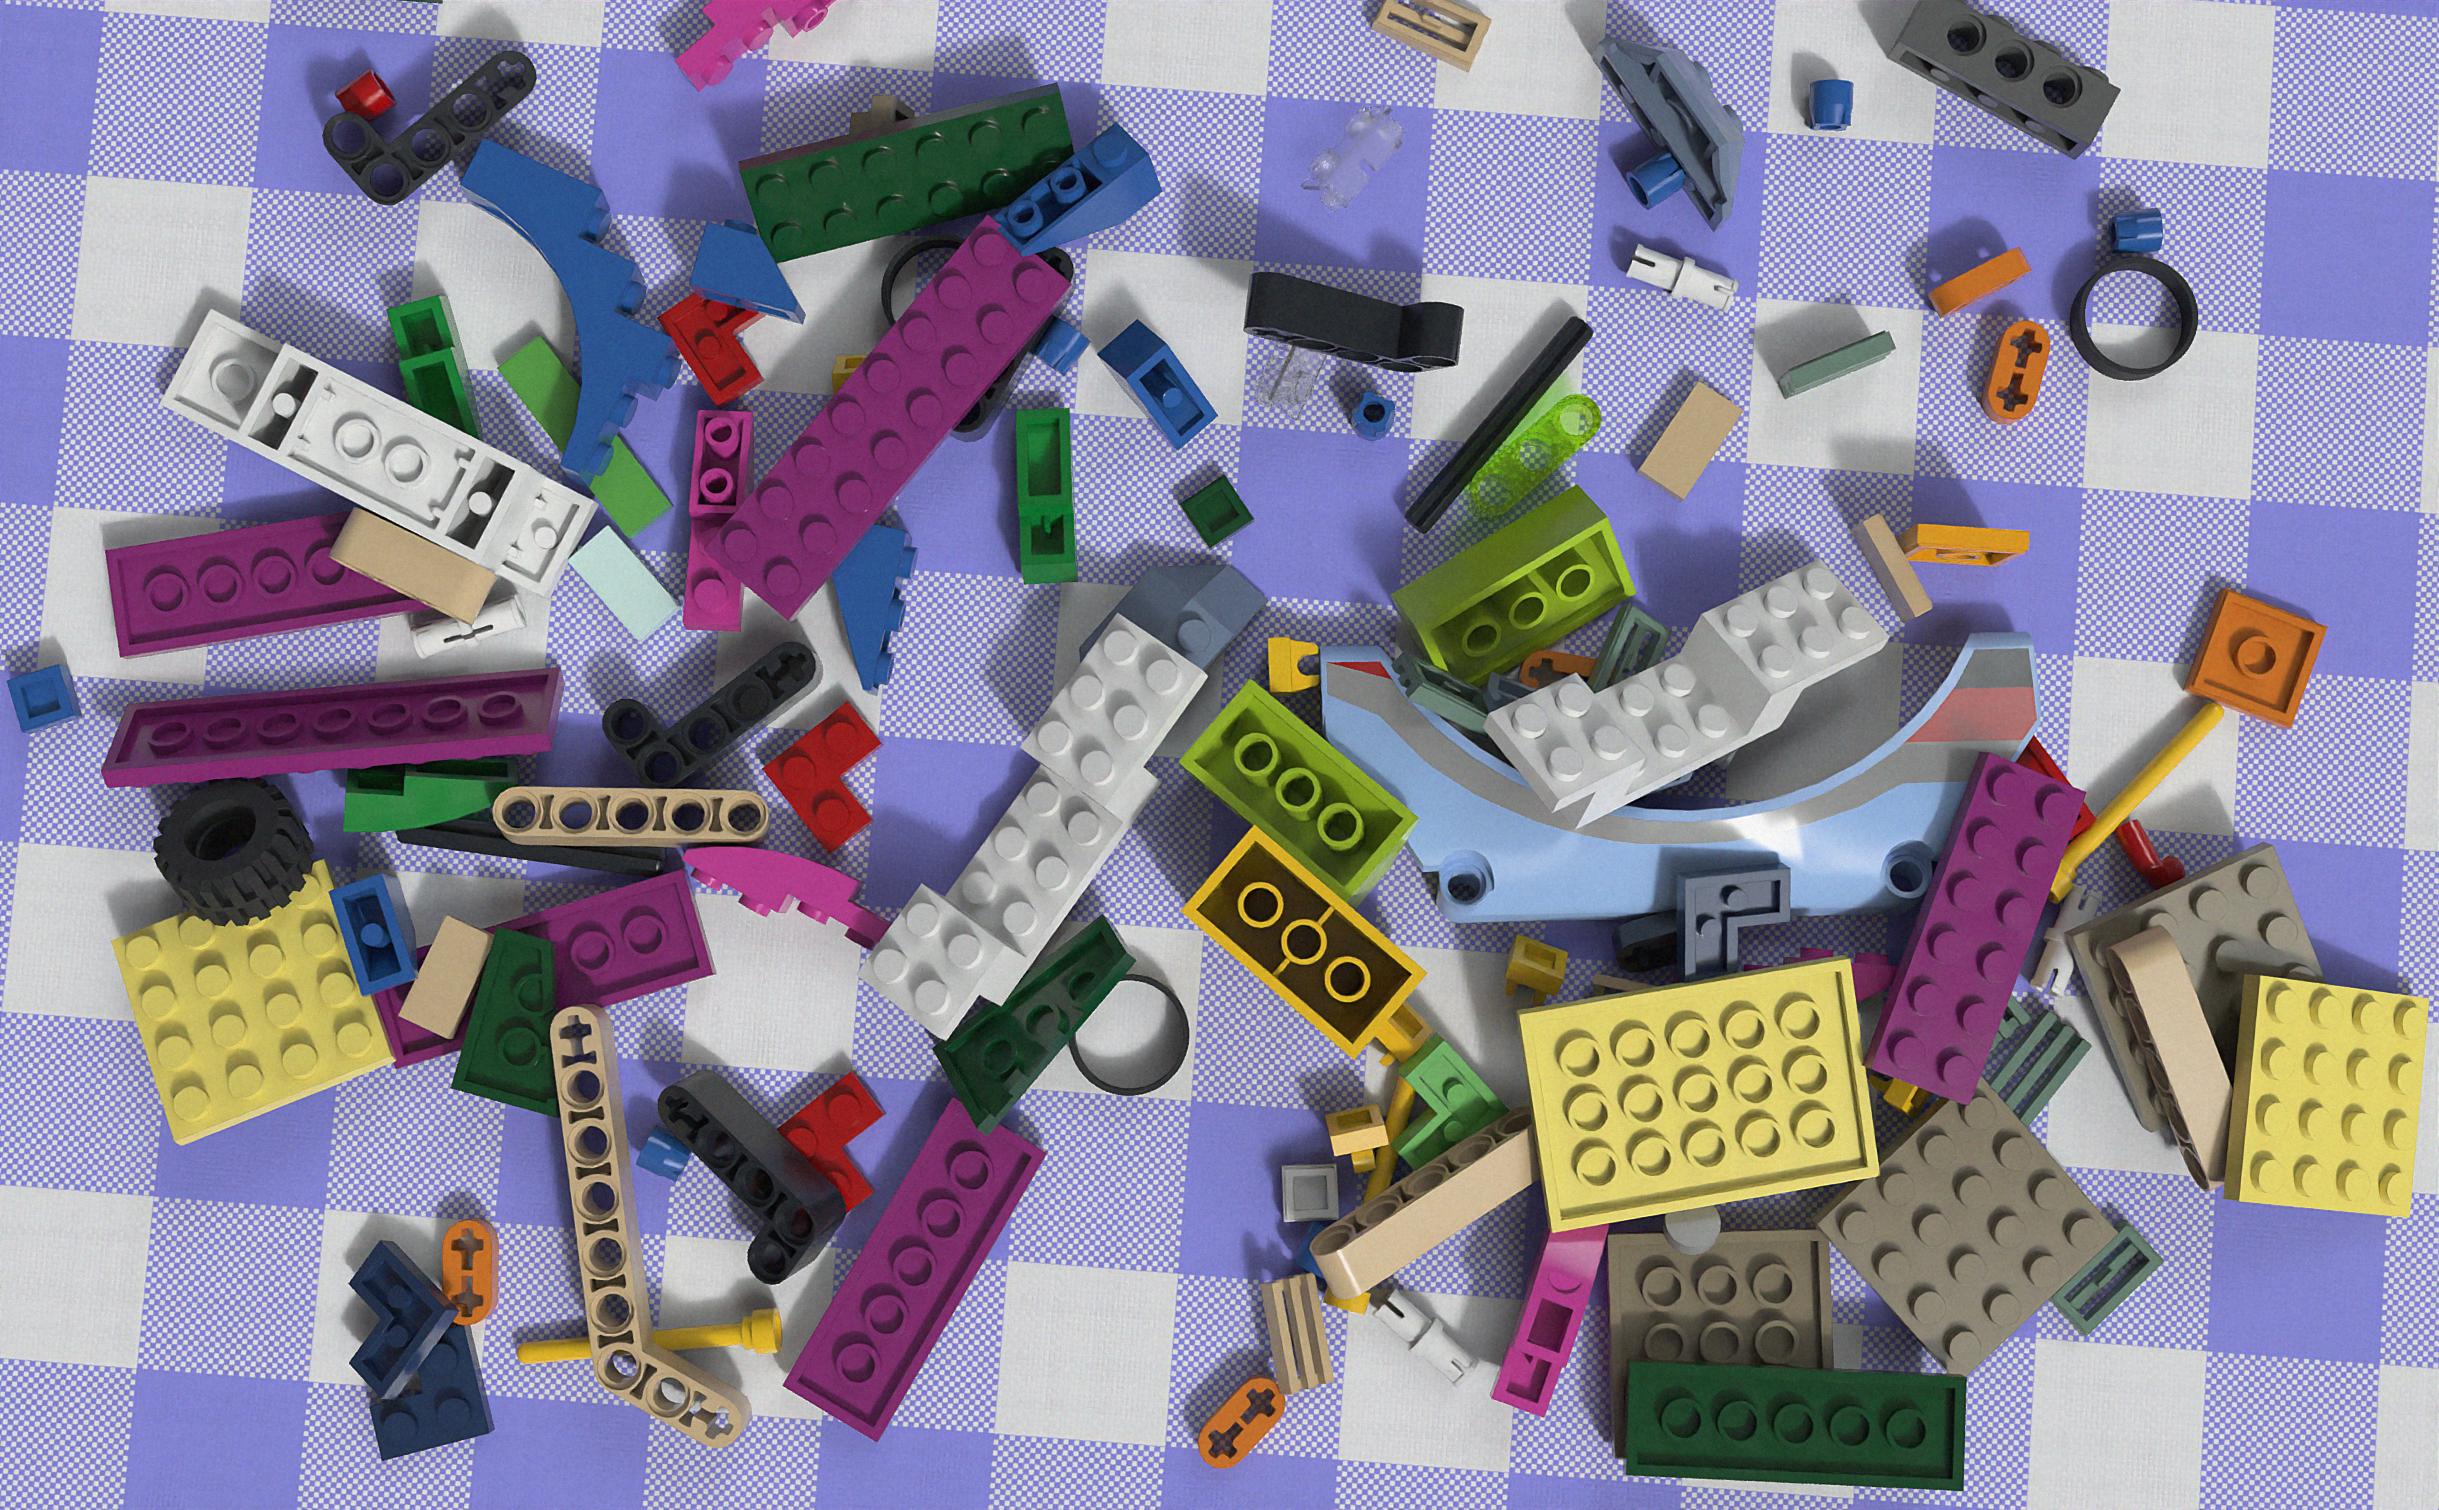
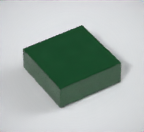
[1179,474,1254,551]

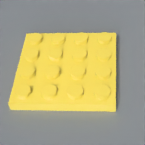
[111,859,397,1146]
[2223,974,2430,1218]

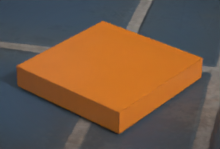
[2182,588,2328,729]

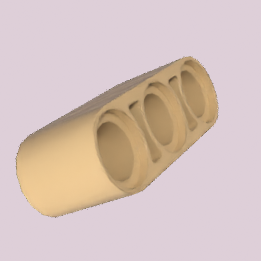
[328,507,497,626]

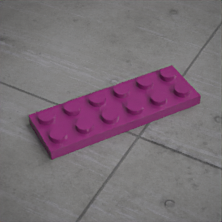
[105,508,441,659]
[1862,752,2087,1106]
[375,869,717,1069]
[782,1096,1048,1442]

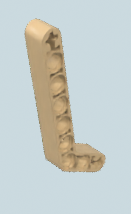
[550,1004,752,1448]

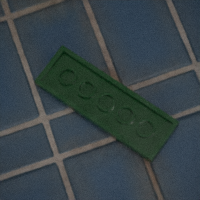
[738,82,1075,264]
[1623,1358,1967,1491]

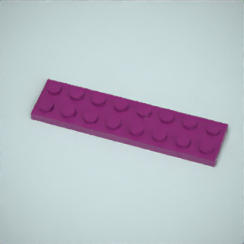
[703,214,1072,623]
[101,667,565,788]

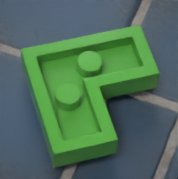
[1390,1032,1510,1171]

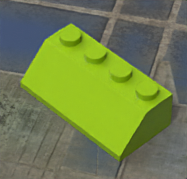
[1391,484,1637,688]
[1178,678,1420,910]

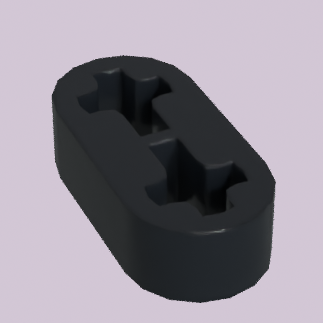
[1612,908,1677,973]

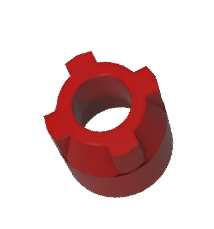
[335,68,397,122]

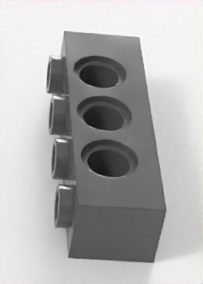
[1887,0,2121,160]

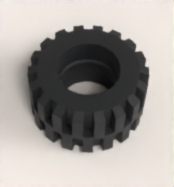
[153,777,314,927]

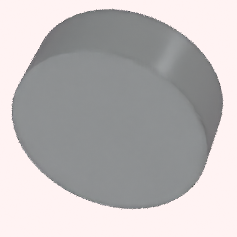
[1663,1205,1721,1255]

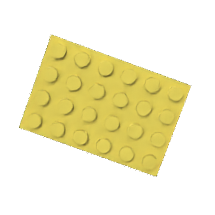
[1516,955,1880,1233]

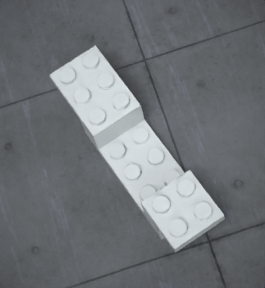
[160,308,599,600]
[1483,559,1890,830]
[856,612,1209,1041]

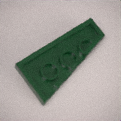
[932,914,1137,1136]

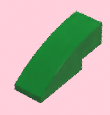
[386,295,484,442]
[1015,408,1078,585]
[343,757,519,832]

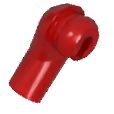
[2113,819,2186,890]

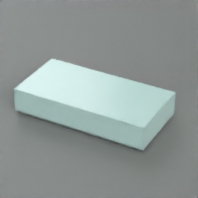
[567,525,682,643]

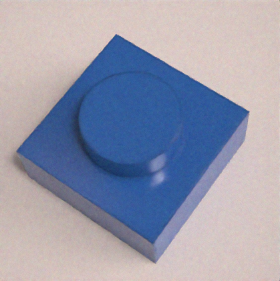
[7,664,83,734]

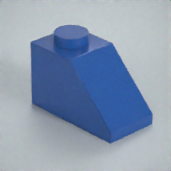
[689,219,806,325]
[1097,319,1218,451]
[328,873,418,997]

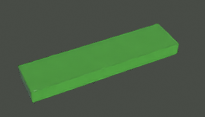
[497,335,674,539]

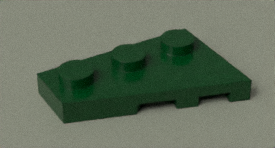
[451,927,561,1118]

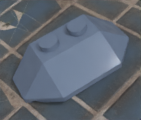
[1592,37,1745,233]
[1079,565,1269,673]

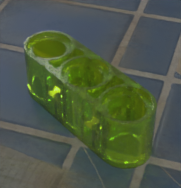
[1466,394,1602,522]

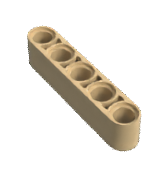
[492,786,771,848]
[2106,925,2233,1192]
[1309,1105,1541,1299]

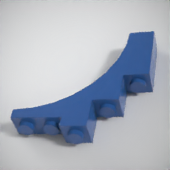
[459,138,682,488]

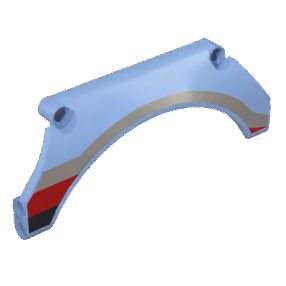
[1319,632,2041,924]

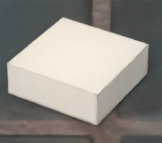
[1281,1163,1339,1222]

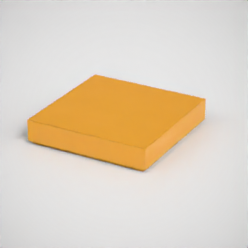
[1895,523,2030,567]

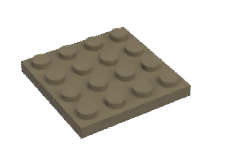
[2064,841,2327,1133]
[1810,1076,2118,1377]
[1605,1227,1834,1459]

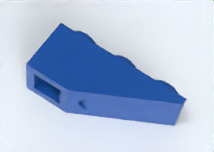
[992,122,1163,257]
[832,524,918,696]

